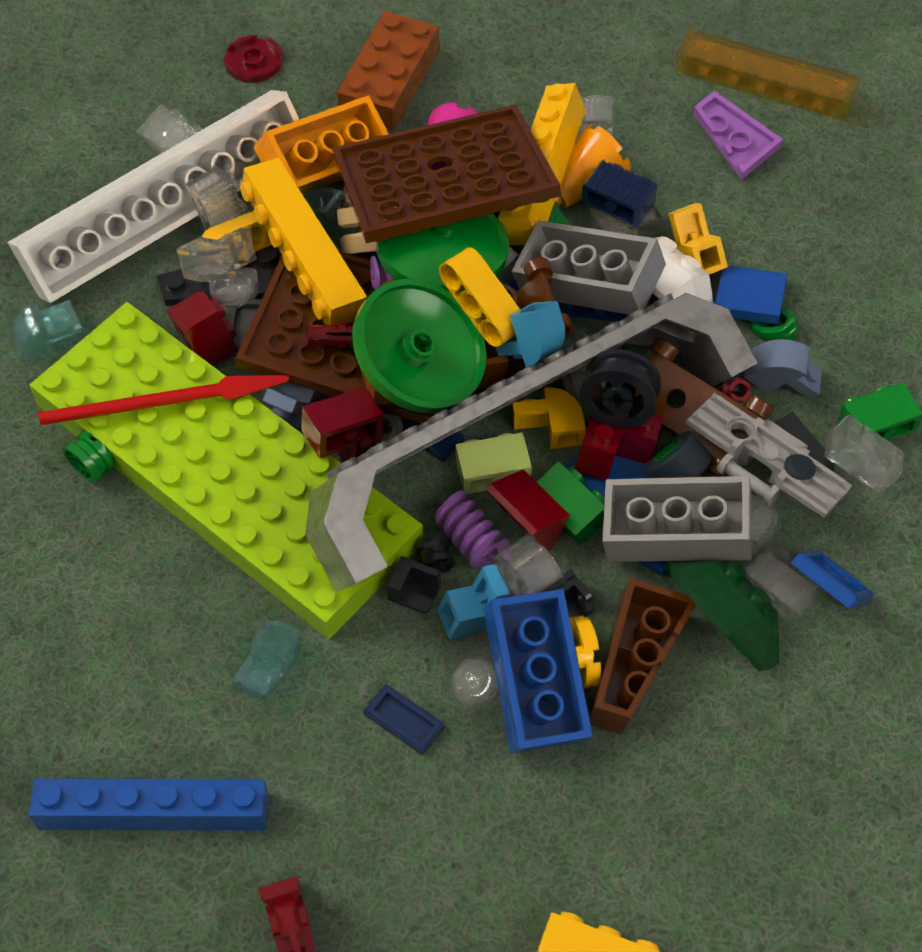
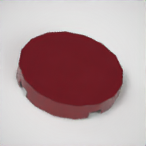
[224,35,283,83]

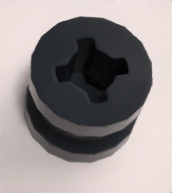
[414,534,455,573]

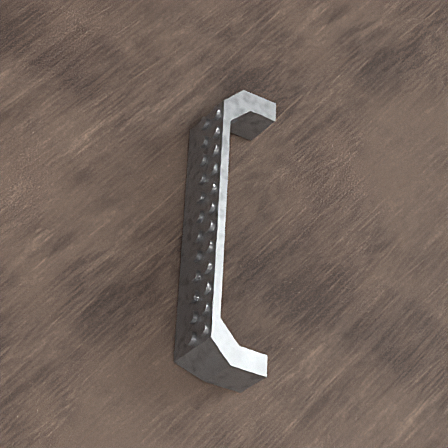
[305,293,757,593]

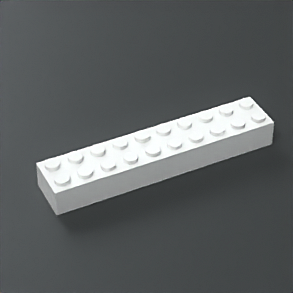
[7,90,299,303]

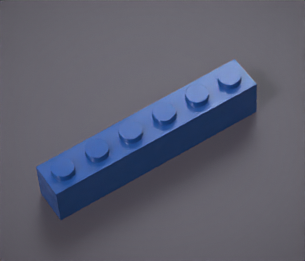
[29,779,269,831]

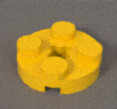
[569,616,601,689]

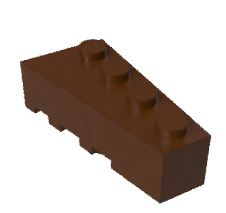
[589,577,696,734]

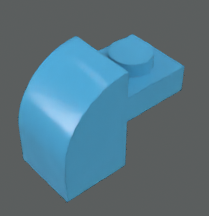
[496,301,565,368]
[437,564,509,640]

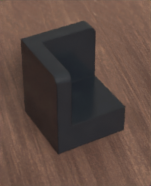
[387,556,441,614]

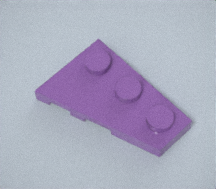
[693,91,783,180]

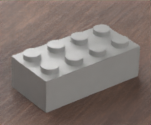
[511,220,666,315]
[602,476,752,562]

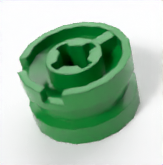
[62,430,116,484]

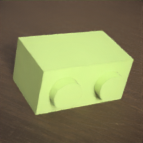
[456,432,532,494]

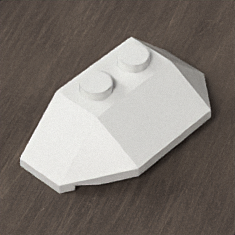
[653,236,714,303]

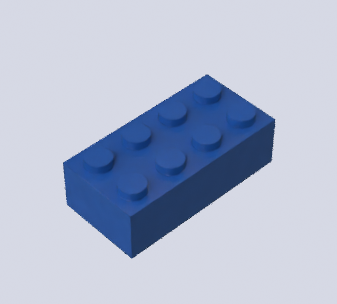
[483,589,593,755]

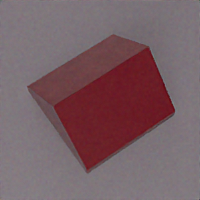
[485,469,571,553]

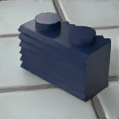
[582,160,657,228]

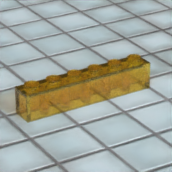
[675,29,860,121]

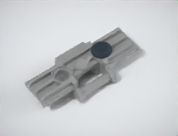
[686,393,852,518]

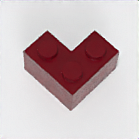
[166,291,238,366]
[301,387,384,462]
[575,414,664,481]

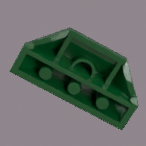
[664,560,780,672]

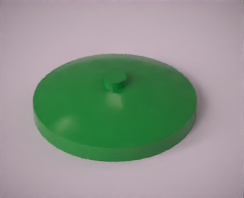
[376,213,509,292]
[352,279,486,413]

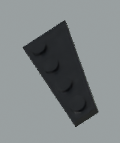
[156,245,282,306]

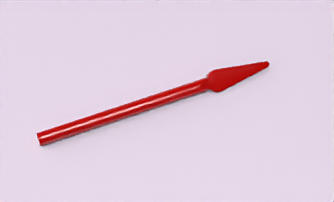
[38,375,290,426]

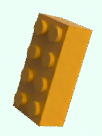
[253,95,389,195]

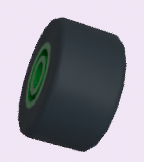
[644,431,712,478]

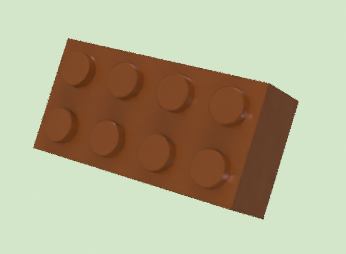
[337,11,440,132]

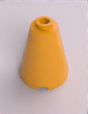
[555,124,631,208]

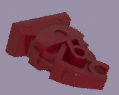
[258,876,315,952]

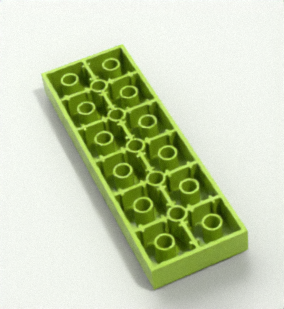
[29,302,423,640]

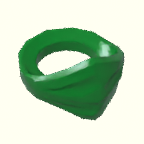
[750,307,798,341]

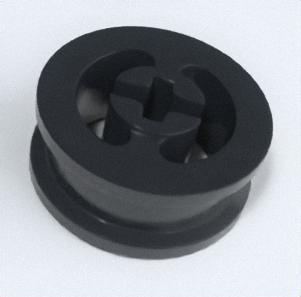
[579,349,662,428]

